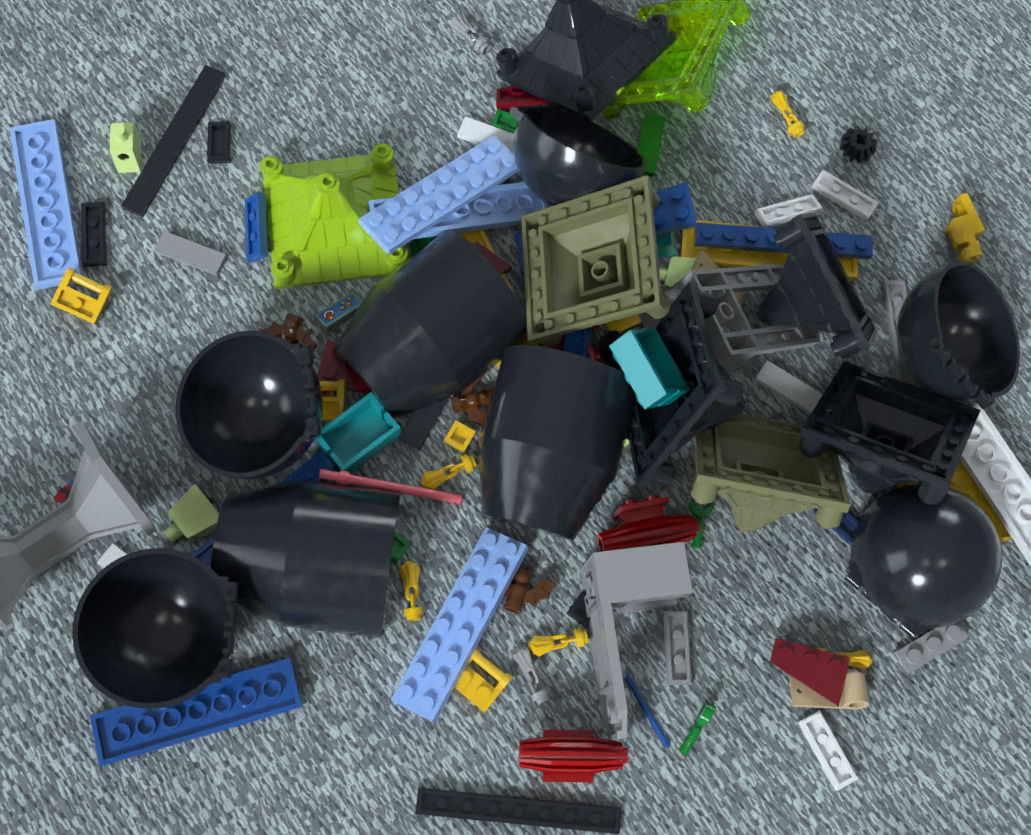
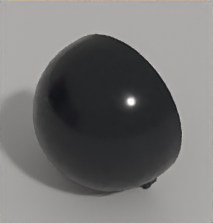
[510,104,647,206]
[896,261,1020,409]
[175,331,323,479]
[844,483,1002,638]
[72,548,239,709]

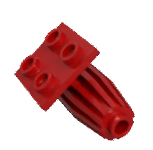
[597,494,700,552]
[518,729,628,783]

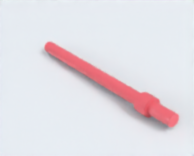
[319,469,462,504]

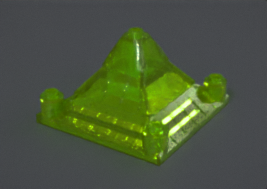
[601,0,752,120]

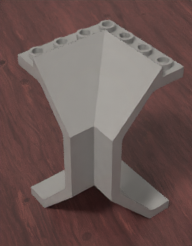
[0,421,157,633]

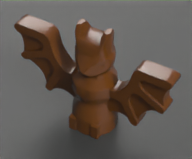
[259,313,317,359]
[451,375,493,428]
[504,563,556,614]

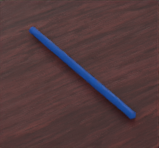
[620,660,670,748]

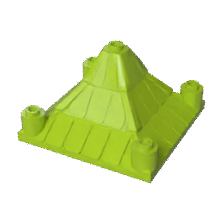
[260,143,409,289]

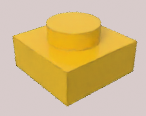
[444,420,476,453]

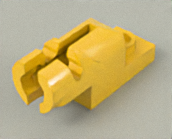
[945,193,985,263]

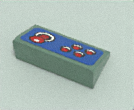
[315,291,363,333]

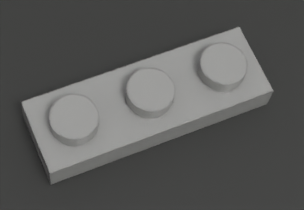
[894,622,969,674]

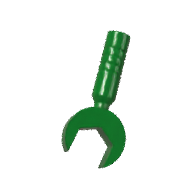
[689,498,714,549]
[679,702,717,756]

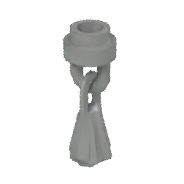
[451,13,492,55]
[513,646,551,706]

